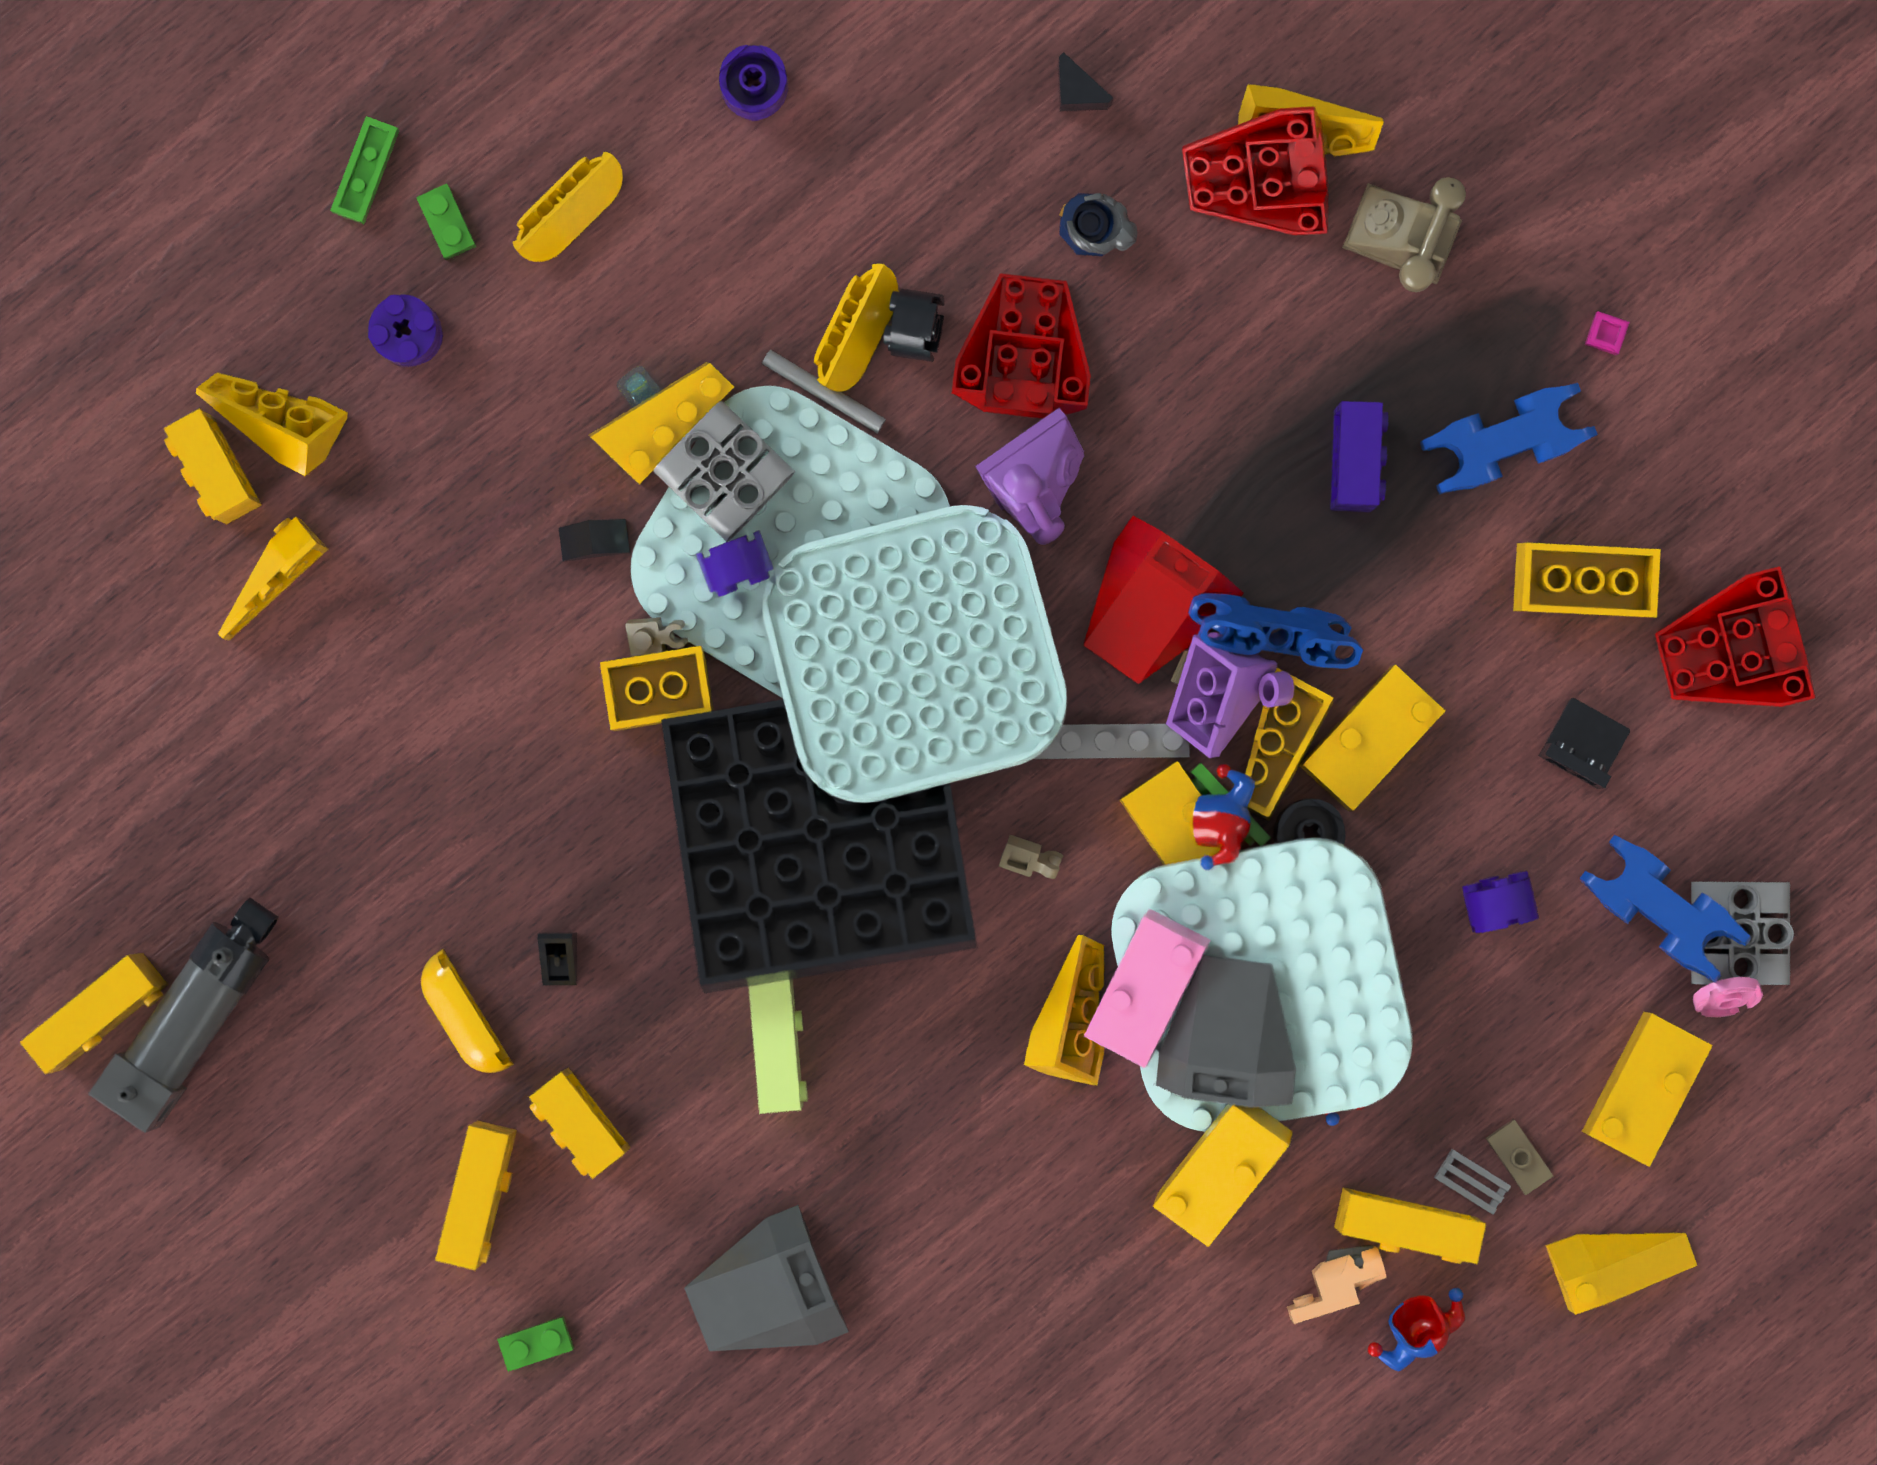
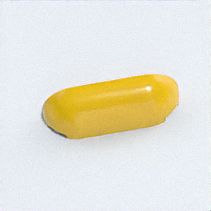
[513,152,623,262]
[814,263,898,392]
[421,949,514,1073]

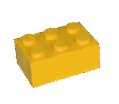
[164,408,262,525]
[600,646,714,731]
[529,1067,631,1179]

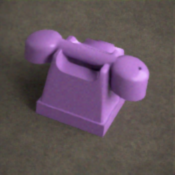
[975,408,1084,545]
[1166,632,1294,758]

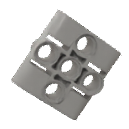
[653,401,795,542]
[1691,882,1794,985]

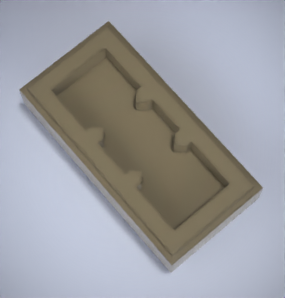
[1485,1119,1553,1195]

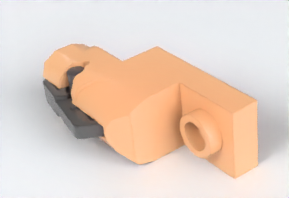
[1287,1245,1387,1324]

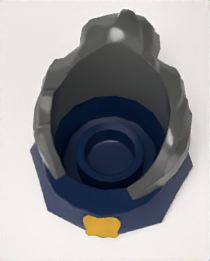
[1059,193,1138,256]

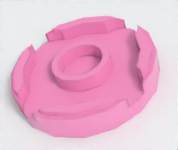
[1692,977,1763,1017]

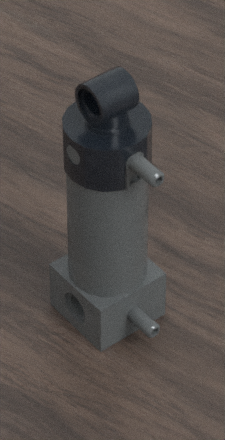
[88,897,279,1133]

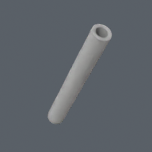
[762,350,886,434]

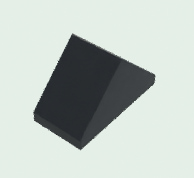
[1058,52,1113,112]
[559,519,630,562]
[537,932,577,985]

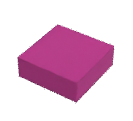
[1585,311,1630,356]

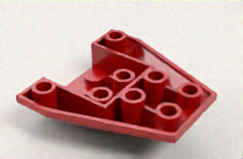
[1182,106,1329,235]
[952,273,1091,419]
[1083,515,1244,684]
[1655,566,1816,707]

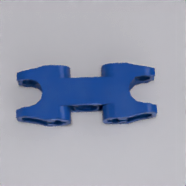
[1420,383,1598,495]
[1188,593,1363,669]
[1580,835,1751,983]

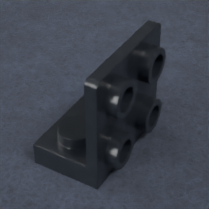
[1538,698,1630,789]

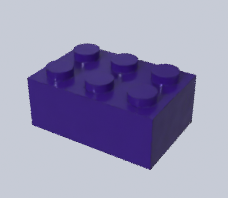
[1330,401,1388,512]

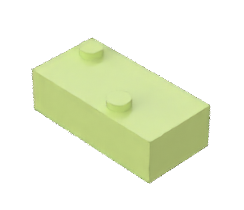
[749,979,808,1114]

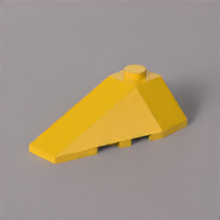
[1238,84,1384,157]
[196,373,348,476]
[218,516,329,641]
[1024,935,1104,1085]
[1545,1233,1697,1315]

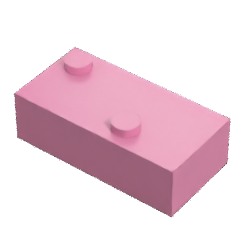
[1084,909,1211,1068]

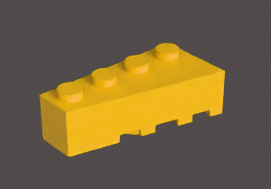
[588,362,734,485]
[1245,668,1334,821]

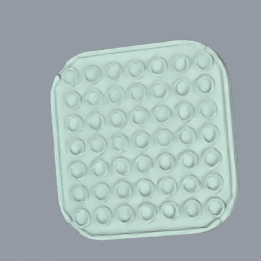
[631,386,950,698]
[762,505,1067,803]
[1112,838,1413,1132]

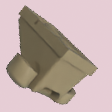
[1342,177,1466,292]

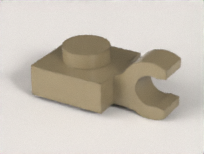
[999,835,1063,879]

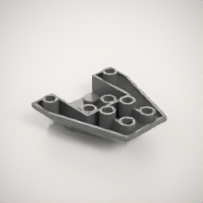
[1156,955,1296,1108]
[684,1205,849,1351]

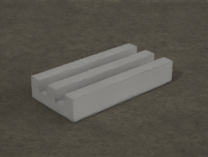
[1434,1149,1511,1215]

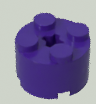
[719,45,788,121]
[368,295,443,367]
[695,530,774,597]
[1462,870,1539,933]

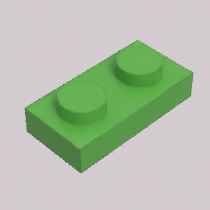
[416,183,476,260]
[497,1316,574,1372]

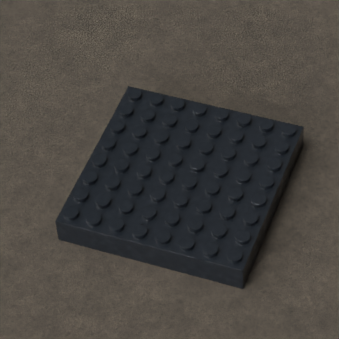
[661,699,977,994]

